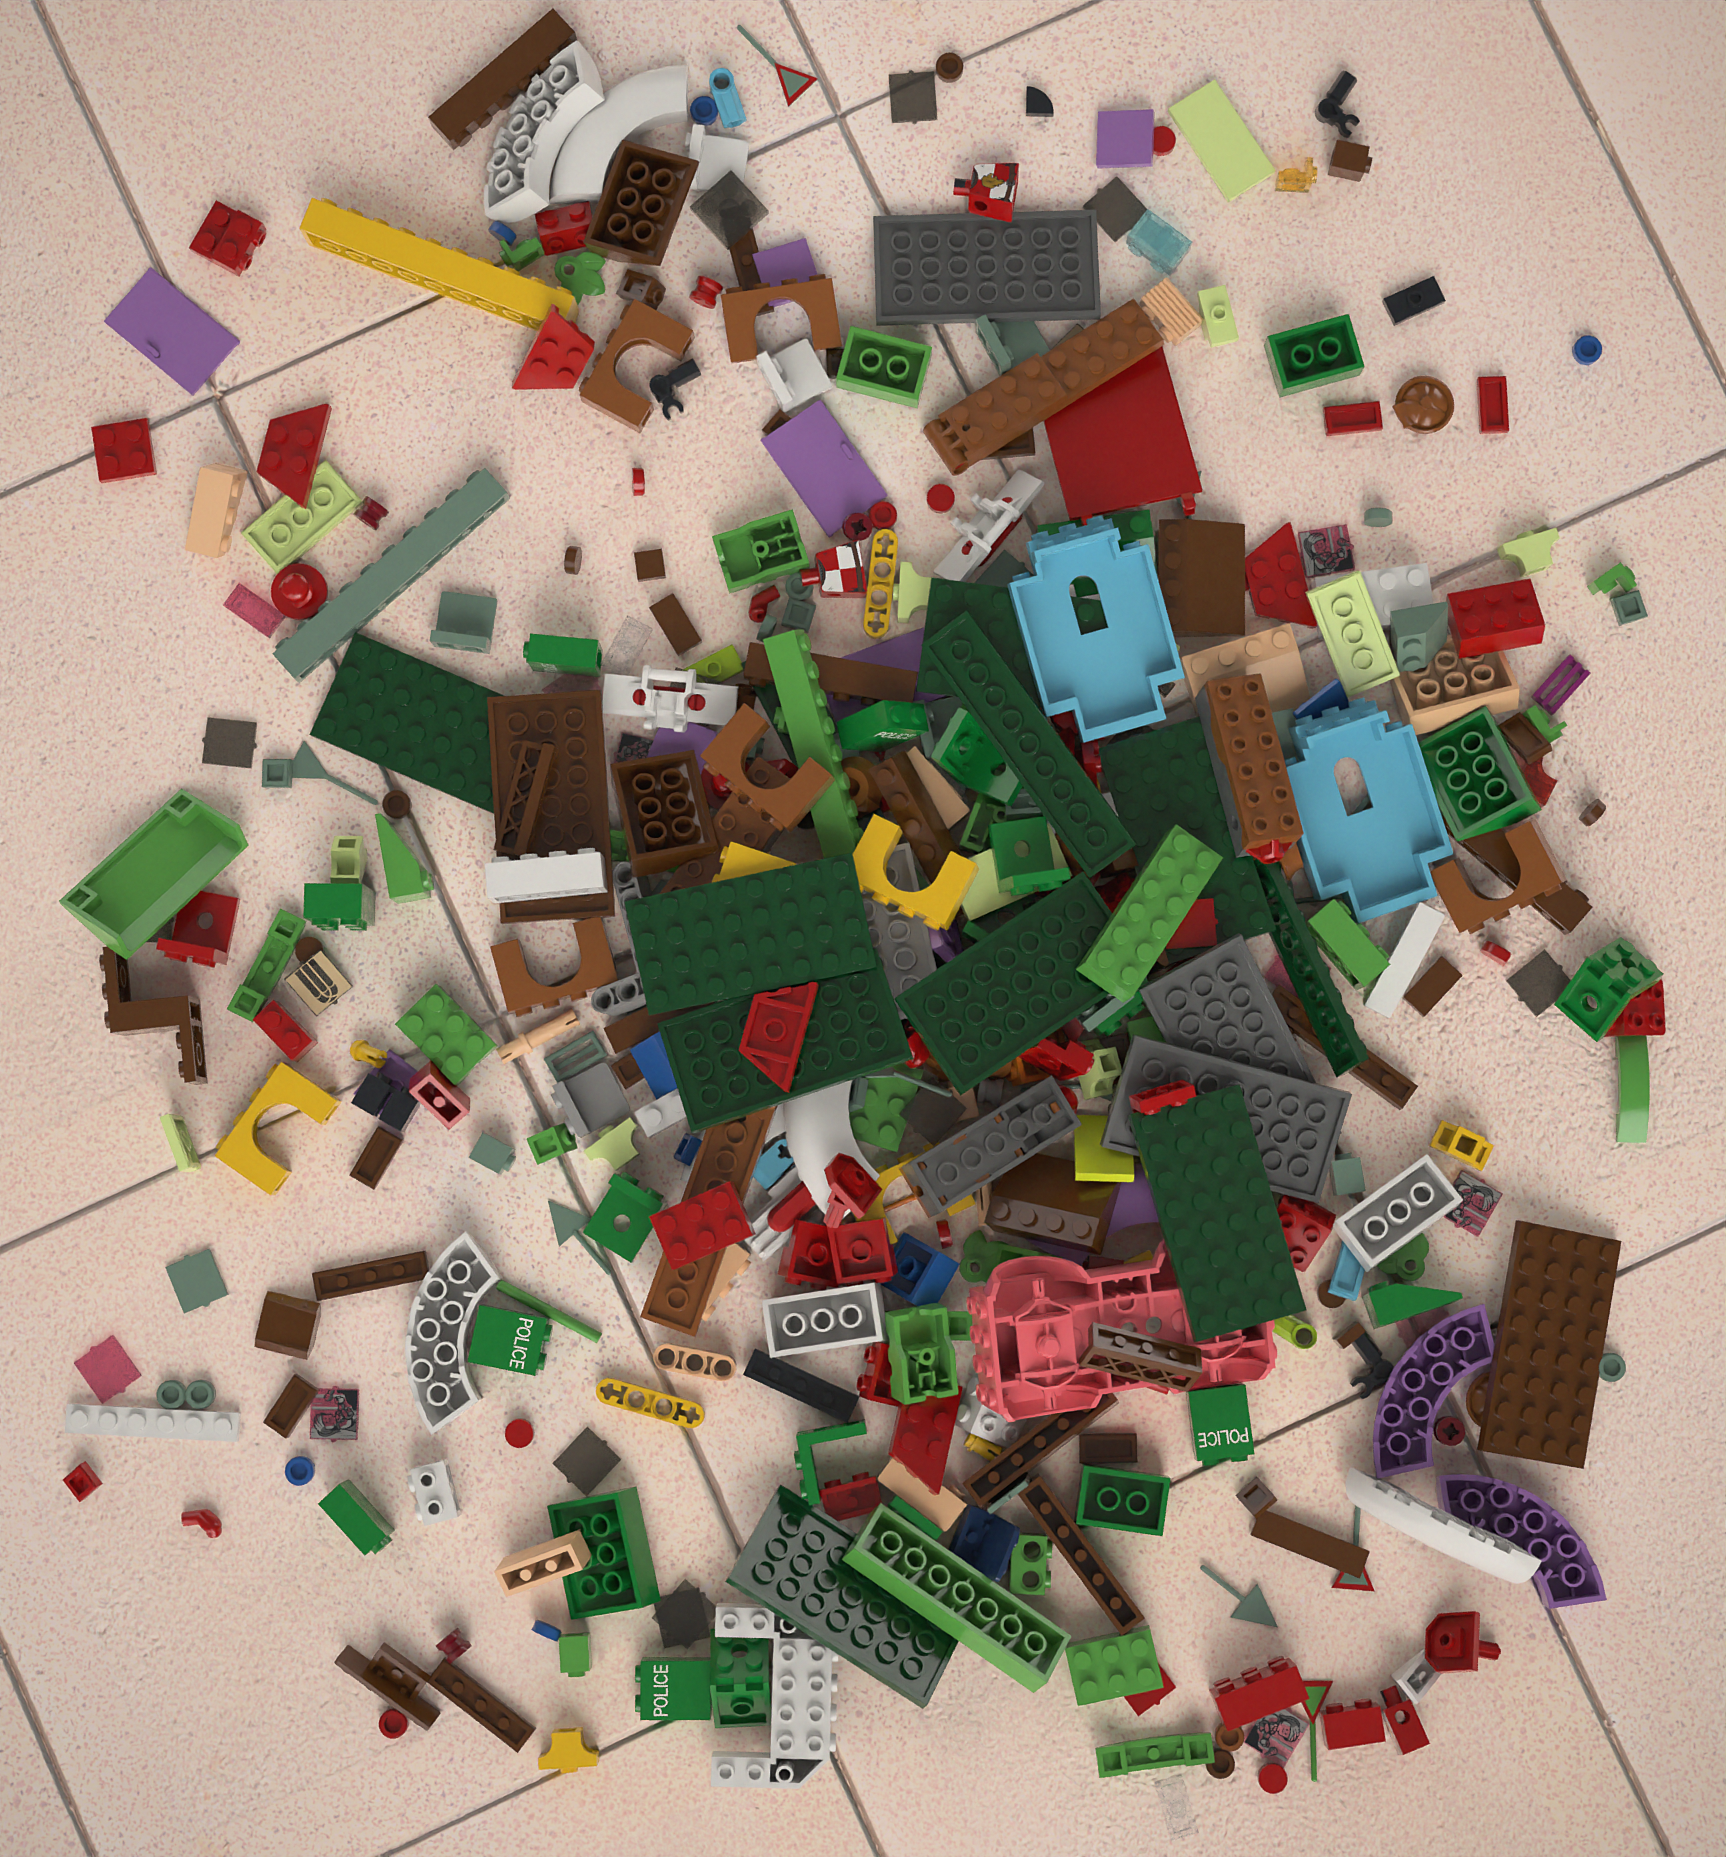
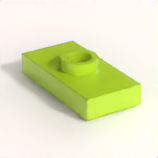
[682,644,744,685]

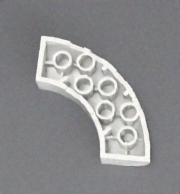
[484,40,604,223]
[549,65,688,204]
[783,1080,880,1218]
[405,1231,503,1435]
[1345,1467,1541,1584]

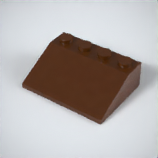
[583,140,699,266]
[1159,519,1245,637]
[610,750,717,878]
[984,1153,1122,1255]

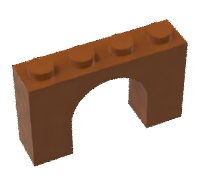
[721,274,842,364]
[578,299,695,434]
[700,703,835,833]
[1430,819,1567,934]
[490,917,619,1017]

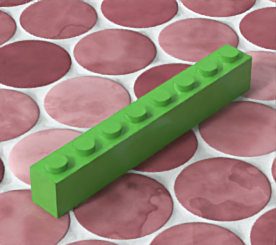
[763,629,864,859]

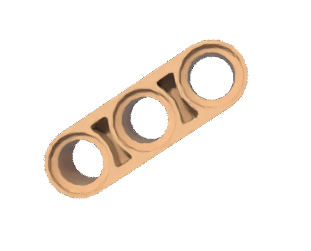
[653,1343,737,1381]

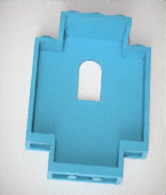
[1007,515,1185,743]
[1284,697,1454,923]

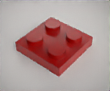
[91,418,157,484]

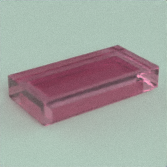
[223,583,286,639]

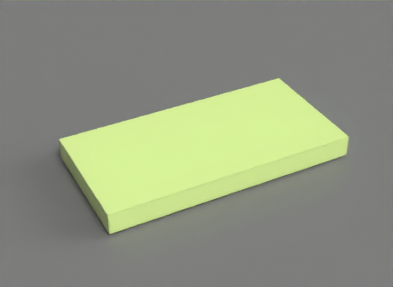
[1167,80,1276,203]
[241,460,363,574]
[1305,570,1400,698]
[961,823,1072,921]

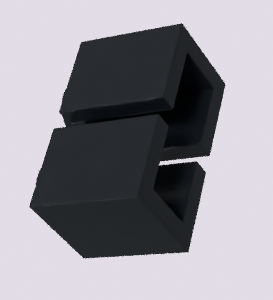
[351,1072,421,1132]

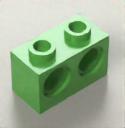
[1009,1532,1052,1595]

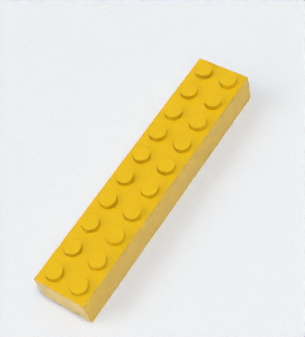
[299,198,579,331]

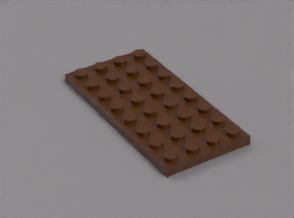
[487,690,616,924]
[1477,1220,1622,1469]

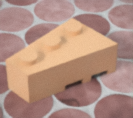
[185,463,248,558]

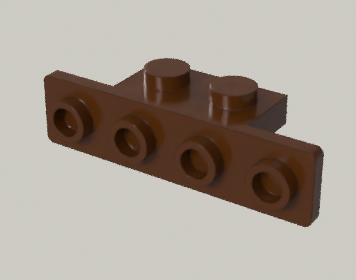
[334,1642,441,1731]

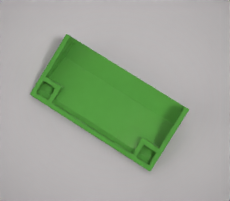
[59,788,249,960]

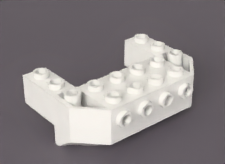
[711,1603,838,1789]

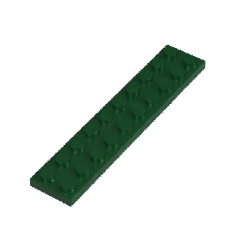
[921,610,1137,878]

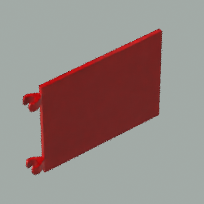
[1043,346,1203,526]

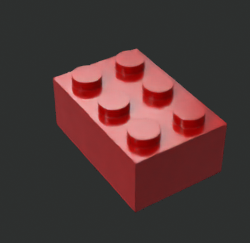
[1446,578,1546,659]
[649,1181,756,1271]
[1209,1656,1310,1731]

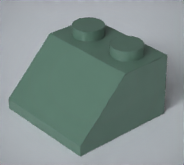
[1390,601,1448,672]

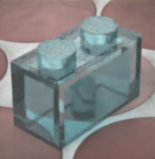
[1126,209,1193,276]

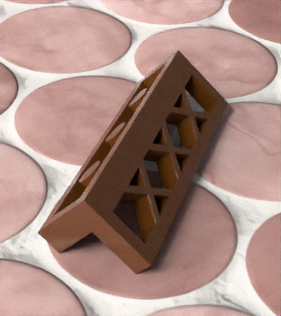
[493,740,557,857]
[1079,1322,1202,1392]

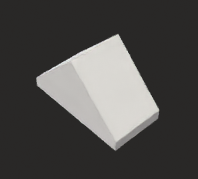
[1390,1648,1442,1704]

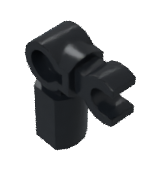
[1315,70,1360,138]
[649,358,701,421]
[1350,1331,1394,1399]

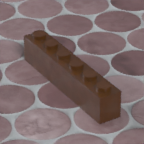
[428,8,577,150]
[744,642,918,707]
[869,750,964,919]
[1442,815,1593,935]
[962,1393,1119,1509]
[1018,1473,1145,1636]

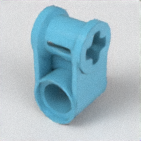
[753,1139,794,1190]

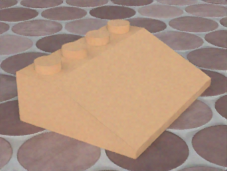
[1180,623,1310,717]
[1390,634,1520,735]

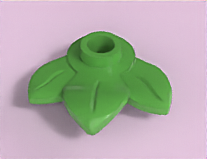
[554,252,606,305]
[959,1230,1008,1283]
[1377,1233,1429,1281]

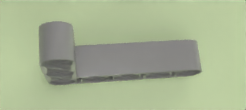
[591,862,653,1016]

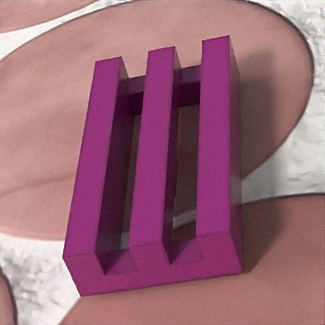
[1531,654,1591,716]

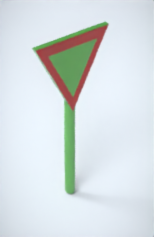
[1301,1681,1333,1782]

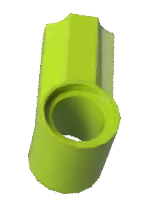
[1272,1315,1317,1349]

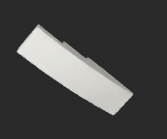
[1364,902,1445,1018]

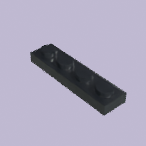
[743,1348,859,1423]

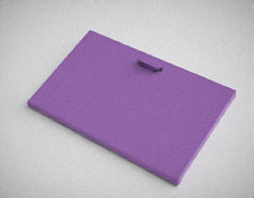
[104,267,240,396]
[760,400,888,538]
[825,627,946,725]

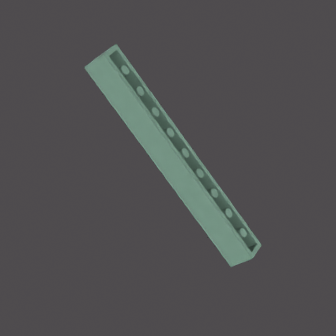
[272,468,510,683]

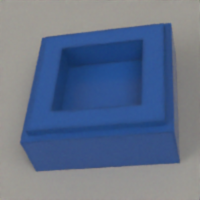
[673,1133,702,1166]

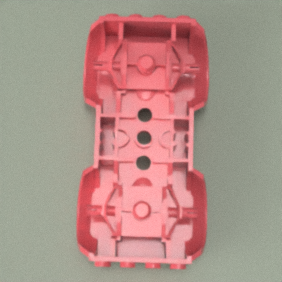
[966,1240,1277,1422]

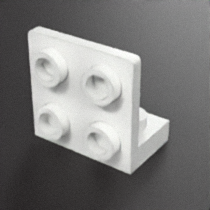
[756,338,832,413]

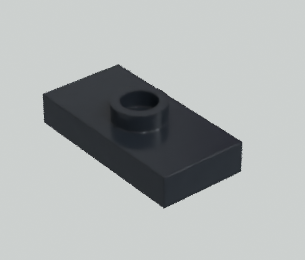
[1382,276,1446,326]

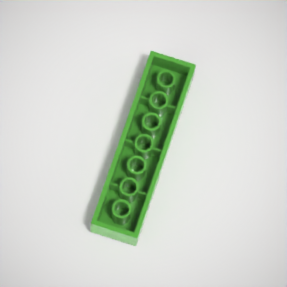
[842,1503,1072,1693]

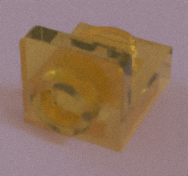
[1275,157,1317,193]

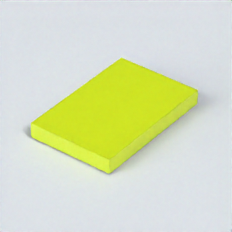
[1073,1115,1134,1182]

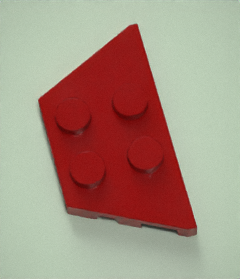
[512,304,595,390]
[256,404,332,509]
[1245,522,1318,629]
[739,982,819,1093]
[888,1386,963,1495]

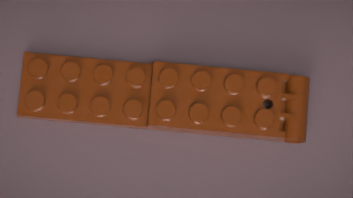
[923,298,1165,476]
[640,1105,778,1337]

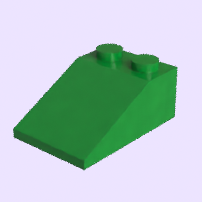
[1362,1281,1463,1330]

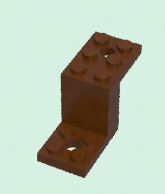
[99,947,208,1085]

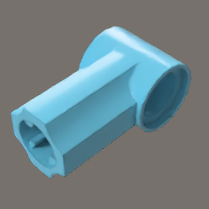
[709,68,747,128]

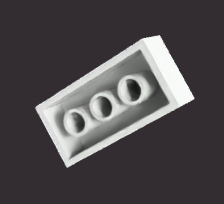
[1310,563,1434,639]
[484,848,608,903]
[1333,1154,1463,1273]
[762,1283,889,1358]

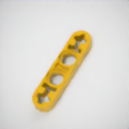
[863,529,898,639]
[596,1378,705,1428]

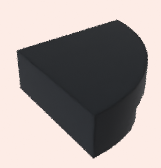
[1026,86,1054,117]

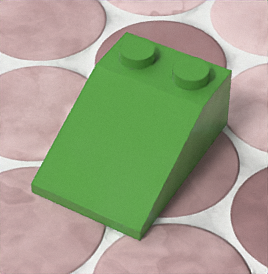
[375,813,434,904]

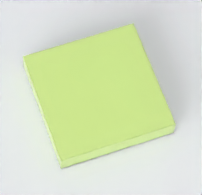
[159,1114,201,1172]

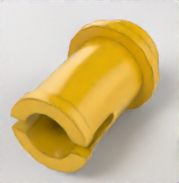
[350,1039,387,1069]
[963,1433,1002,1461]

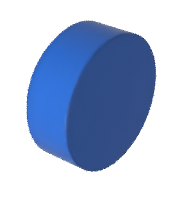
[690,96,718,126]
[488,221,517,246]
[1572,335,1602,365]
[285,1456,315,1486]
[531,1620,562,1642]

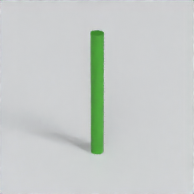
[496,1279,602,1343]

